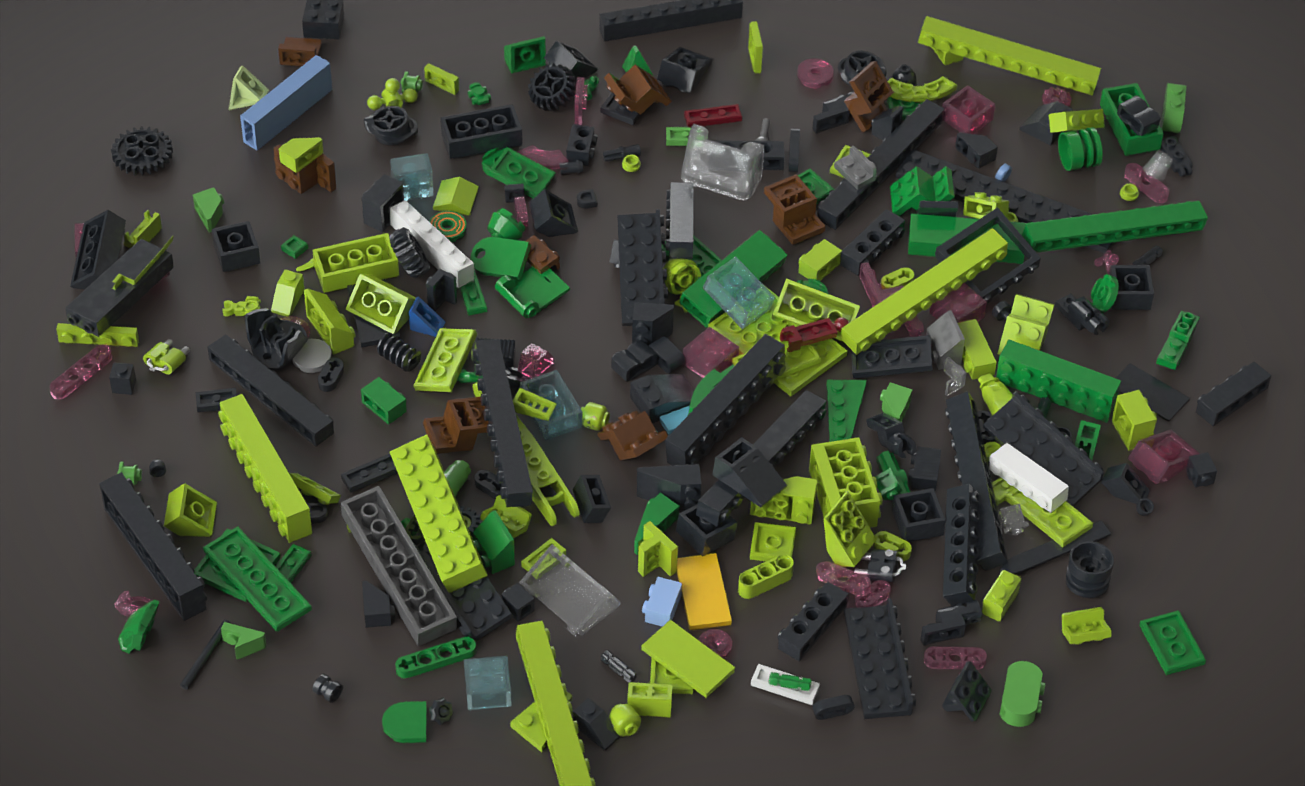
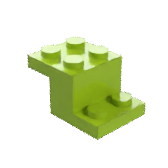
[997,294,1055,355]

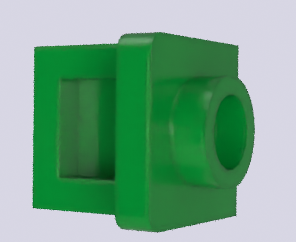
[875,468,903,501]

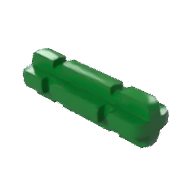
[768,672,811,691]

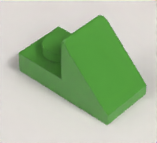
[221,622,266,659]

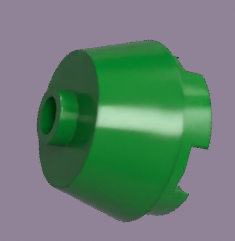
[487,208,526,240]

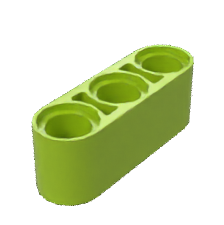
[738,554,794,599]

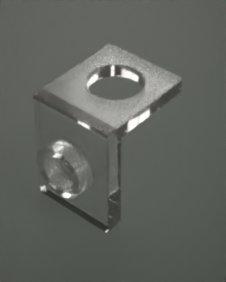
[944,357,966,396]

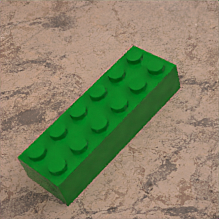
[996,339,1121,423]

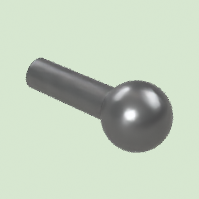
[755,118,770,141]

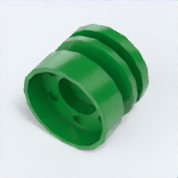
[1058,127,1103,171]

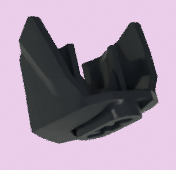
[245,308,308,370]

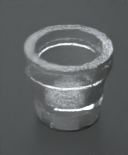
[1143,150,1173,181]

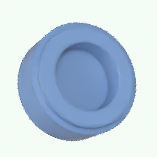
[995,163,1012,182]

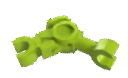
[222,296,261,316]

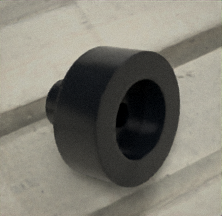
[992,301,1012,321]

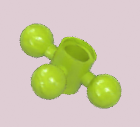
[367,78,417,110]

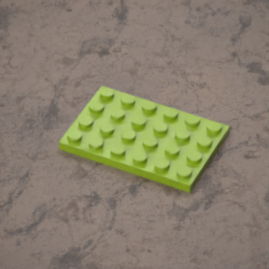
[708,285,847,396]

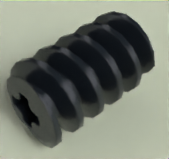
[377,332,421,372]

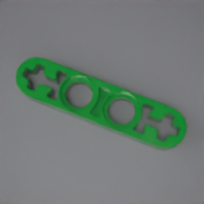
[395,637,476,678]

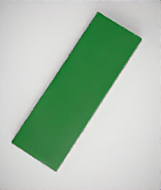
[203,526,312,632]

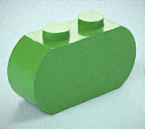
[1161,83,1186,133]
[1000,661,1045,727]

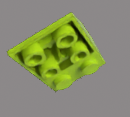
[750,476,817,524]
[824,491,877,567]

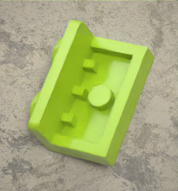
[480,495,532,538]
[1062,607,1111,644]

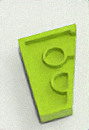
[511,692,572,752]

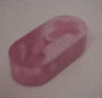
[514,196,529,227]
[855,580,891,608]

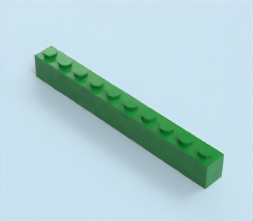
[1022,201,1208,253]

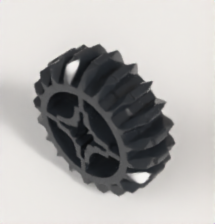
[528,63,577,112]
[389,227,430,278]

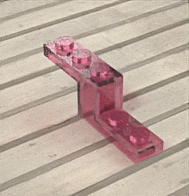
[859,262,924,337]

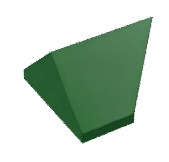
[622,45,654,76]

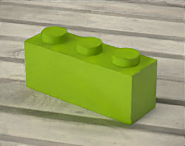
[1049,109,1105,133]
[957,319,997,380]

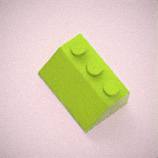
[345,274,416,334]
[304,289,356,355]

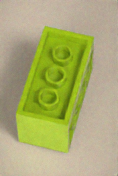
[809,438,882,528]

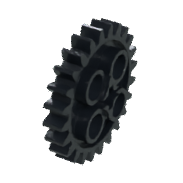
[111,126,173,176]

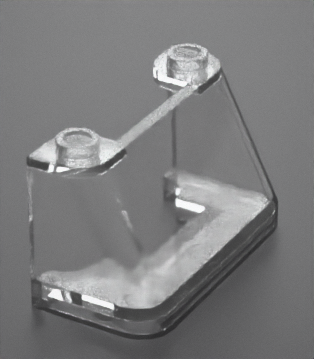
[681,124,764,200]
[519,544,621,637]

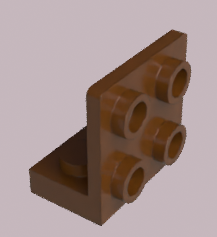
[278,37,321,66]

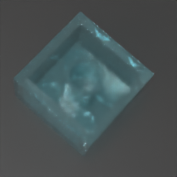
[390,153,433,200]
[464,656,511,710]

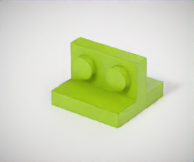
[638,521,678,577]

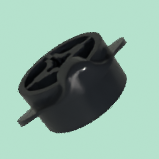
[837,50,887,86]
[364,106,418,145]

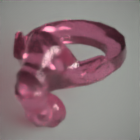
[1094,250,1119,275]
[115,591,151,616]

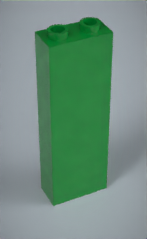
[908,214,1026,264]
[679,230,787,328]

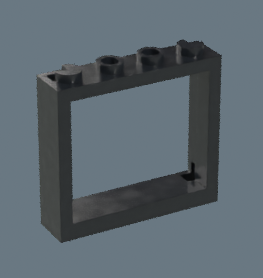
[935,207,1041,307]

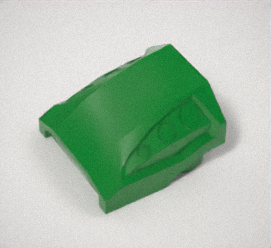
[118,599,160,654]

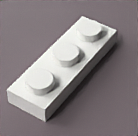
[751,664,820,705]

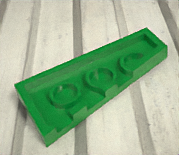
[826,380,867,442]

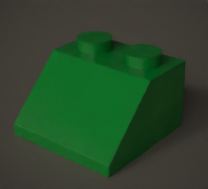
[504,36,546,74]
[473,510,515,574]

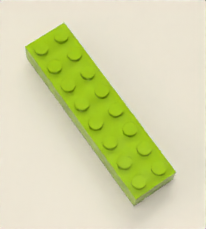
[218,394,312,543]
[390,435,488,593]

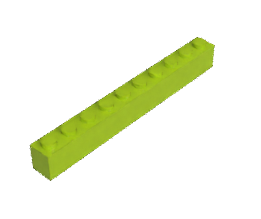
[918,16,1101,95]
[841,228,1008,355]
[516,621,596,786]

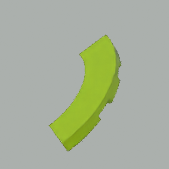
[888,76,957,102]

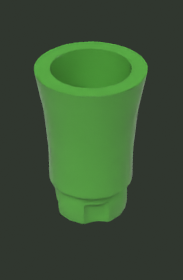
[445,460,471,497]

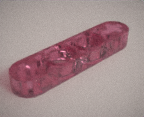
[49,344,112,399]

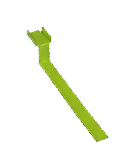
[112,236,173,290]

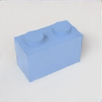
[642,577,682,627]

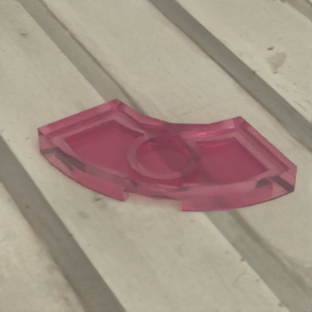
[517,145,568,169]

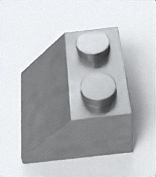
[926,311,965,370]

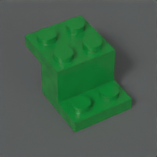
[890,166,954,216]

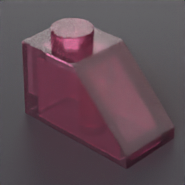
[518,343,555,379]

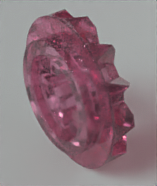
[1042,87,1072,106]
[698,629,732,657]

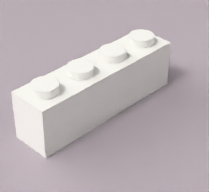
[989,443,1069,513]

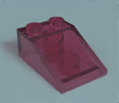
[1128,430,1199,484]

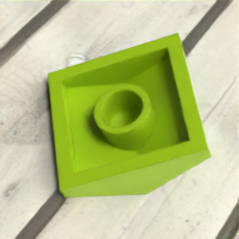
[433,177,479,216]

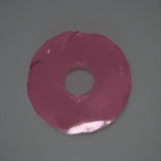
[797,58,834,88]

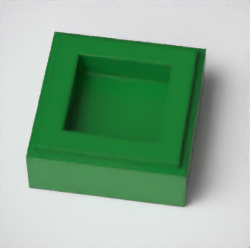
[281,235,308,259]

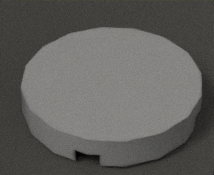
[292,339,332,373]

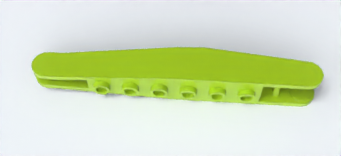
[473,382,579,526]

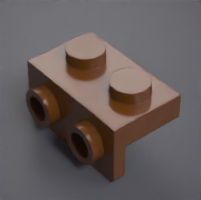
[526,235,560,274]

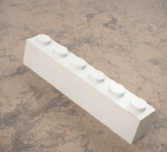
[390,200,474,288]

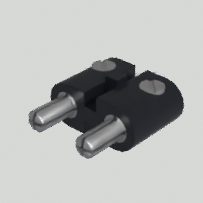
[854,549,906,582]

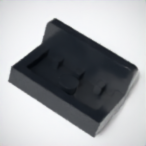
[426,269,457,311]

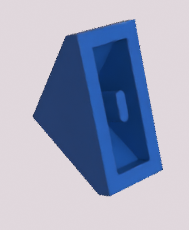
[409,297,445,337]

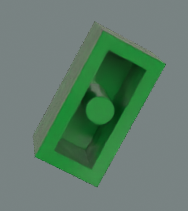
[361,377,407,425]

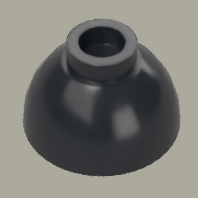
[891,64,917,86]

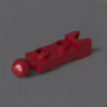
[780,317,849,352]

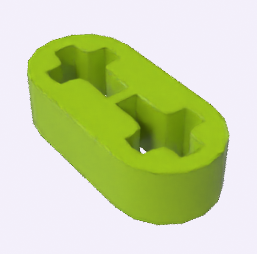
[880,268,914,294]
[874,531,912,561]

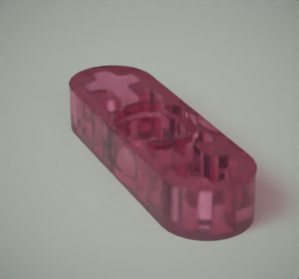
[1124,163,1169,203]
[816,561,871,596]
[924,647,987,669]

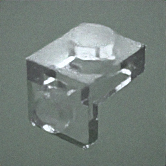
[998,504,1029,535]

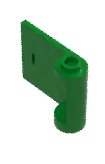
[495,267,570,318]

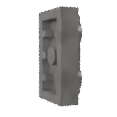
[834,146,877,190]

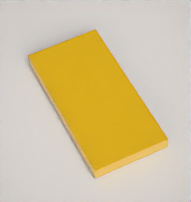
[677,553,732,630]

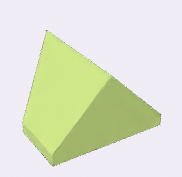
[229,65,269,110]

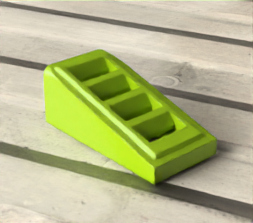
[513,388,557,421]

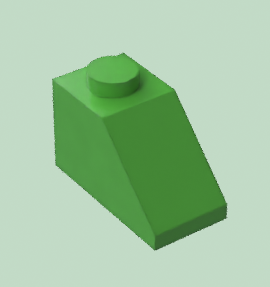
[193,187,224,233]
[880,382,913,422]

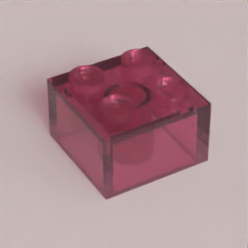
[943,85,995,134]
[929,283,987,323]
[683,327,739,378]

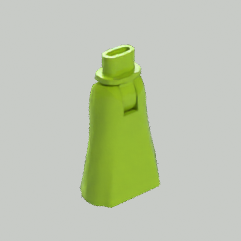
[978,373,1012,416]

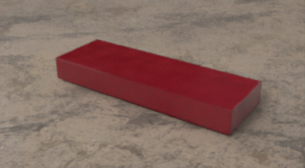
[684,104,742,127]

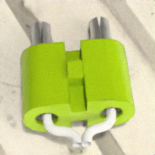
[143,339,190,375]

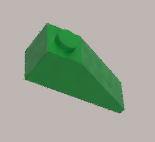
[1075,420,1101,461]
[634,493,679,555]

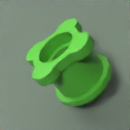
[401,71,423,93]
[117,462,142,485]

